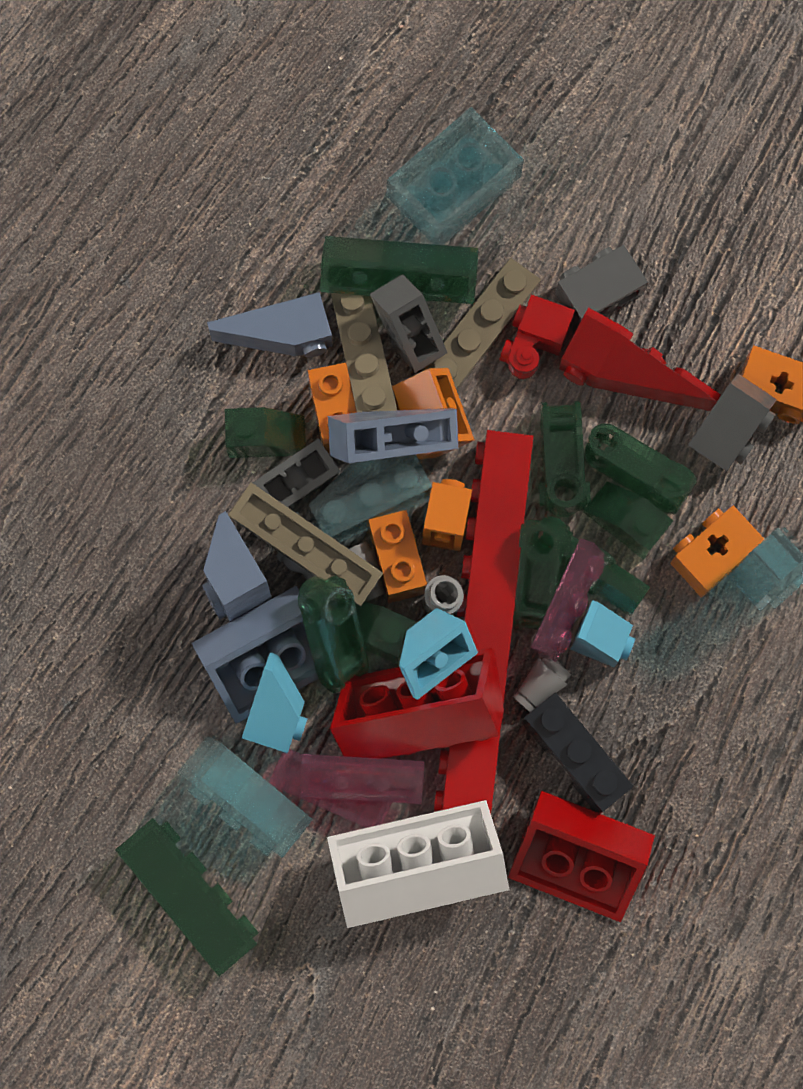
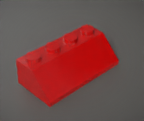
[330,647,504,765]

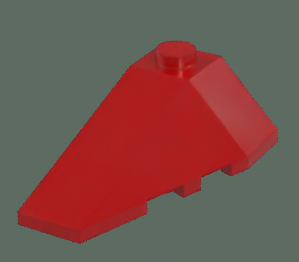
[559,307,721,411]

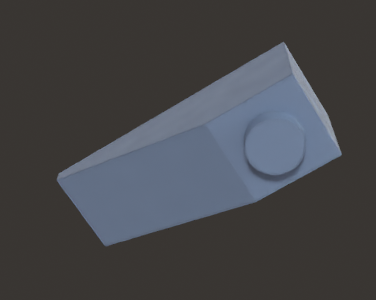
[207,292,333,358]
[328,408,459,463]

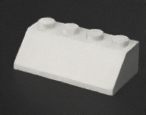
[327,800,509,928]

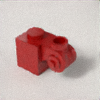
[499,294,575,380]

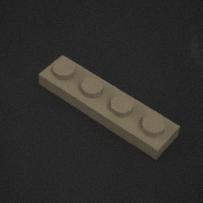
[421,257,541,391]
[331,285,397,413]
[228,482,383,607]

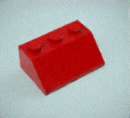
[508,791,655,922]

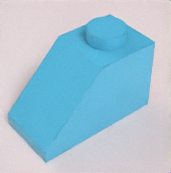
[570,600,635,667]
[399,608,478,700]
[242,652,308,753]

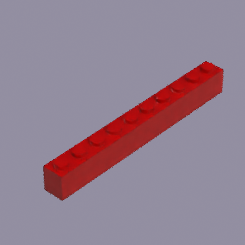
[433,430,534,814]

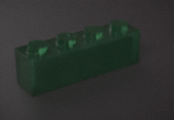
[320,236,478,304]
[115,818,259,977]

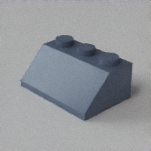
[202,511,272,622]
[191,586,340,724]

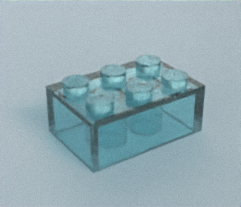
[387,107,524,249]

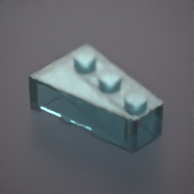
[309,454,432,543]
[729,527,803,612]
[177,736,313,858]

